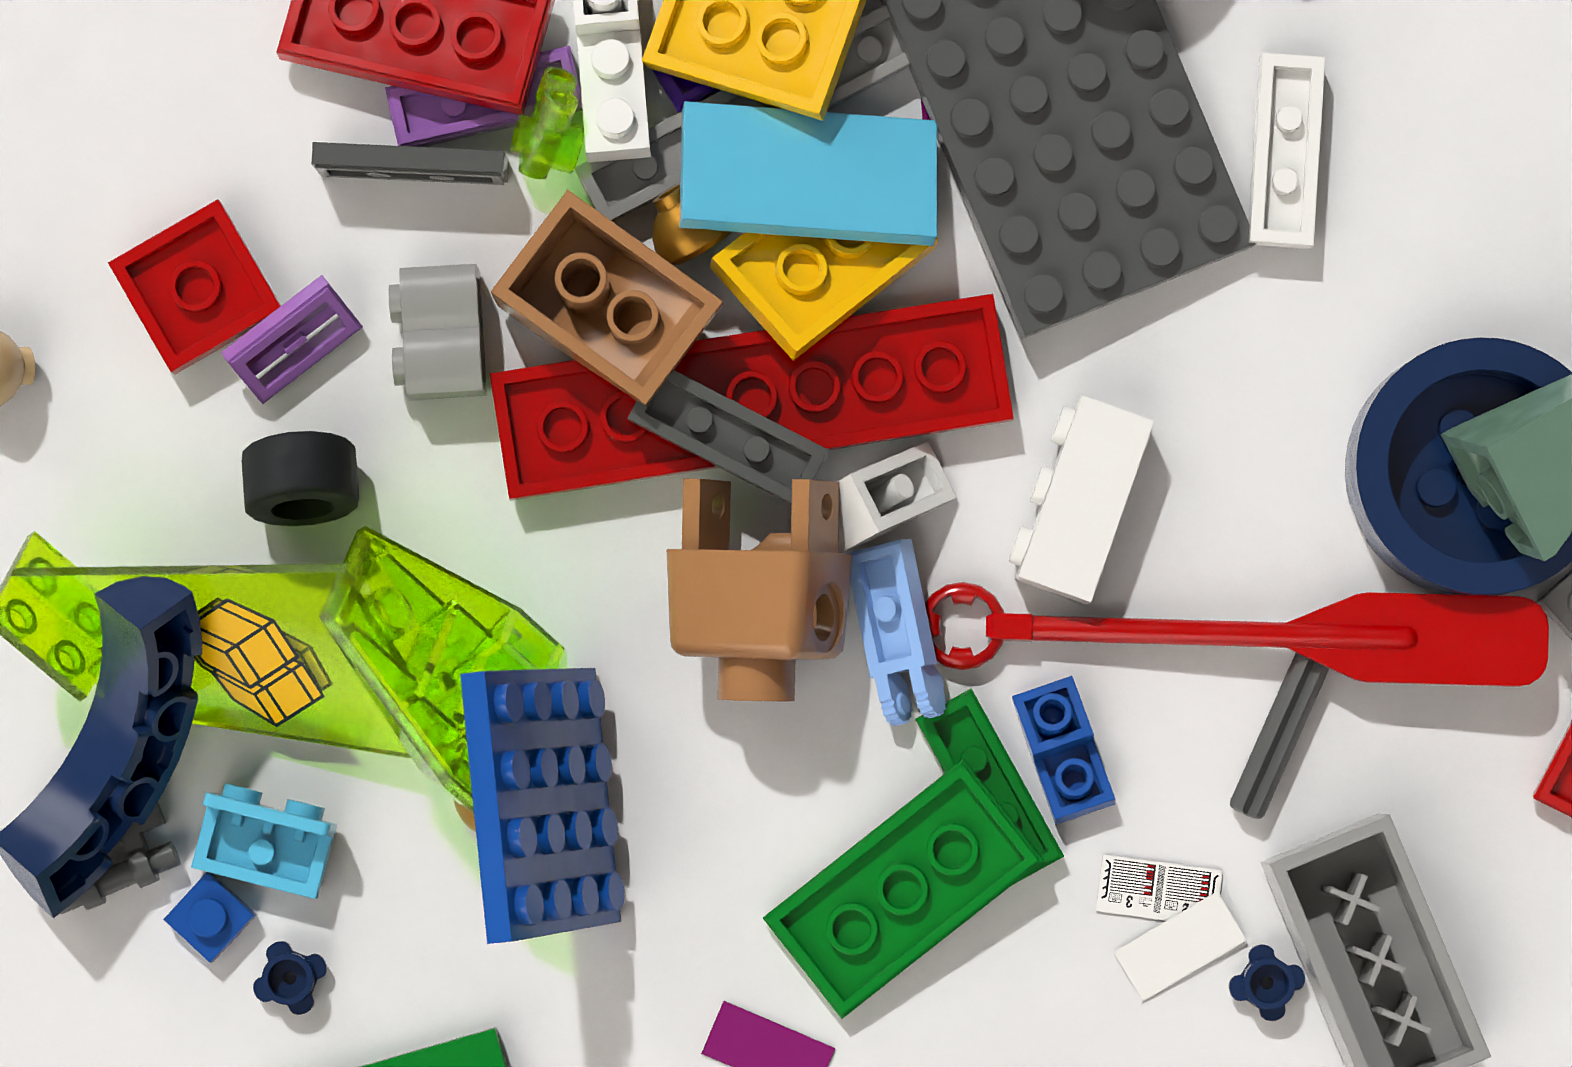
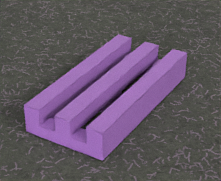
[221,275,363,404]

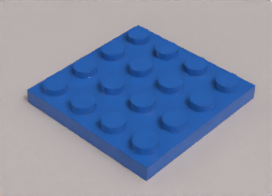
[460,668,625,944]

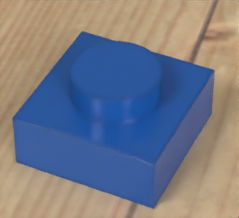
[163,872,257,963]

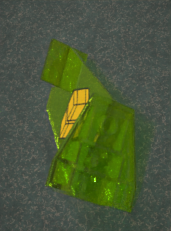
[0,526,565,816]

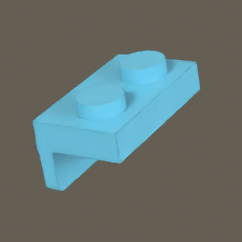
[191,783,337,899]

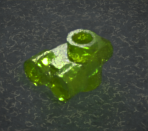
[510,67,584,179]

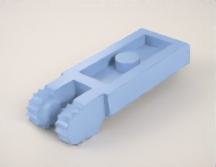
[849,539,947,726]

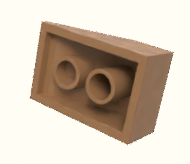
[490,189,723,407]

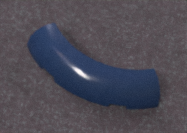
[0,576,202,919]

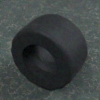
[241,431,359,526]

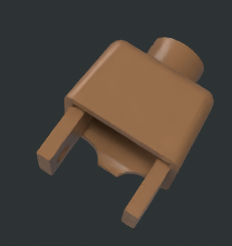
[666,479,852,702]

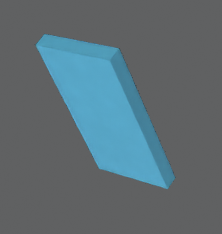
[679,101,937,246]

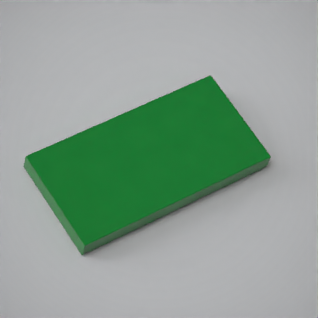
[763,758,1044,1019]

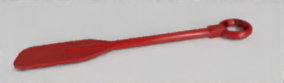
[925,582,1549,687]

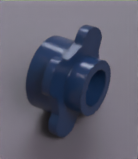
[253,941,327,1015]
[1228,944,1305,1021]

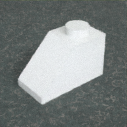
[837,441,957,553]

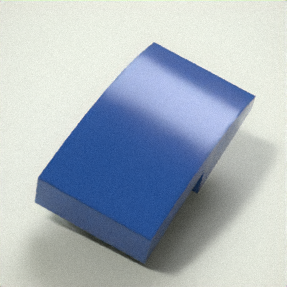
[1012,676,1116,825]

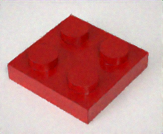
[108,199,281,375]

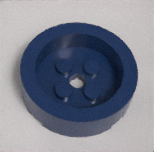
[1345,337,1572,596]

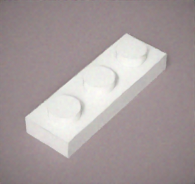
[1249,52,1325,249]

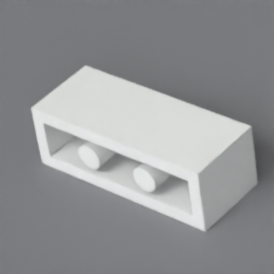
[1008,395,1155,605]

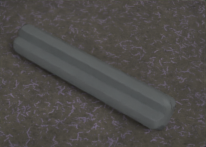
[1230,653,1330,819]

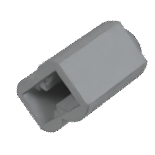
[388,264,486,400]

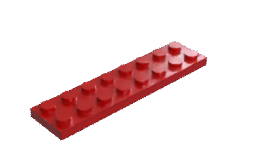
[489,294,1014,501]

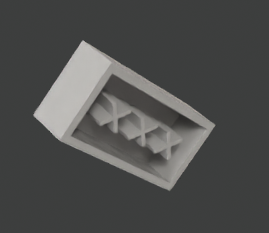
[1260,814,1491,1067]

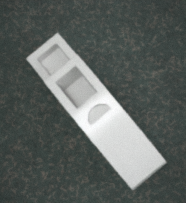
[573,0,651,163]

